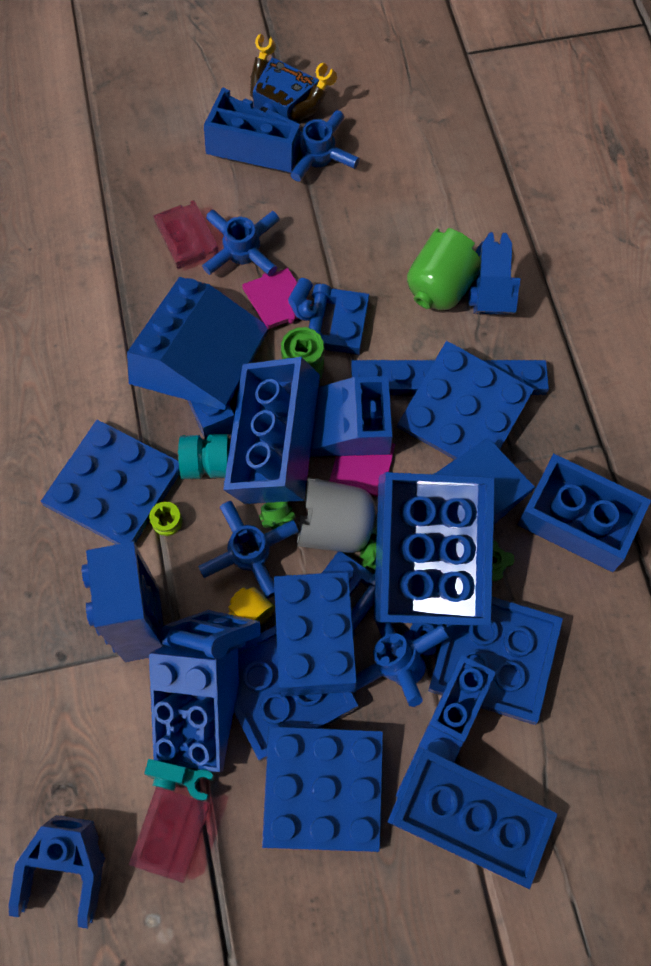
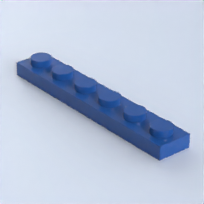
[351,360,549,395]

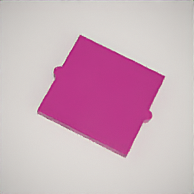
[242,268,312,329]
[329,443,395,497]

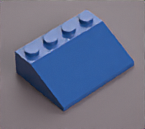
[127,277,269,410]
[374,472,495,626]

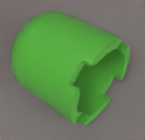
[407,228,481,310]

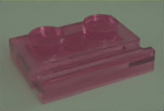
[153,200,219,269]
[129,787,210,883]

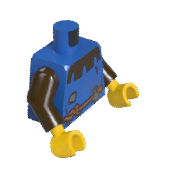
[250,34,337,122]

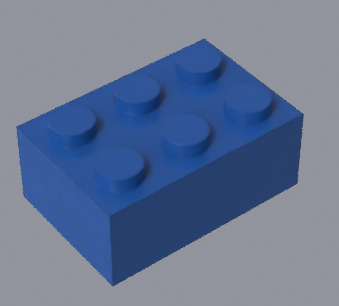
[517,453,651,573]
[274,572,356,696]

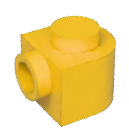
[228,587,275,628]

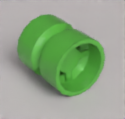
[281,327,324,380]

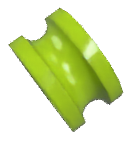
[149,501,183,536]

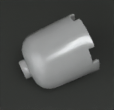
[297,478,377,553]

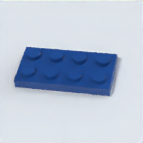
[388,747,558,889]

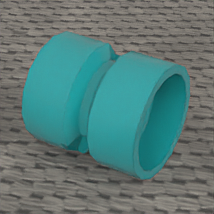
[178,434,230,479]

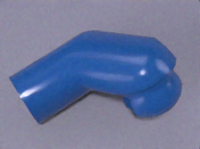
[288,278,317,321]

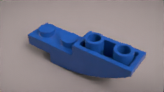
[395,655,496,797]

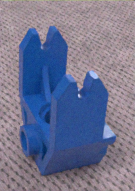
[469,232,520,315]
[8,815,105,929]

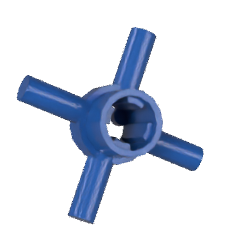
[290,110,360,182]
[202,210,280,276]
[198,501,299,598]
[355,620,450,707]

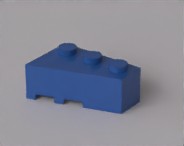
[204,87,300,173]

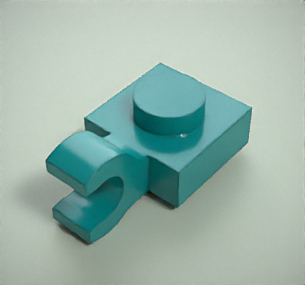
[144,759,215,801]

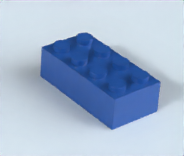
[223,357,320,504]
[81,541,164,662]

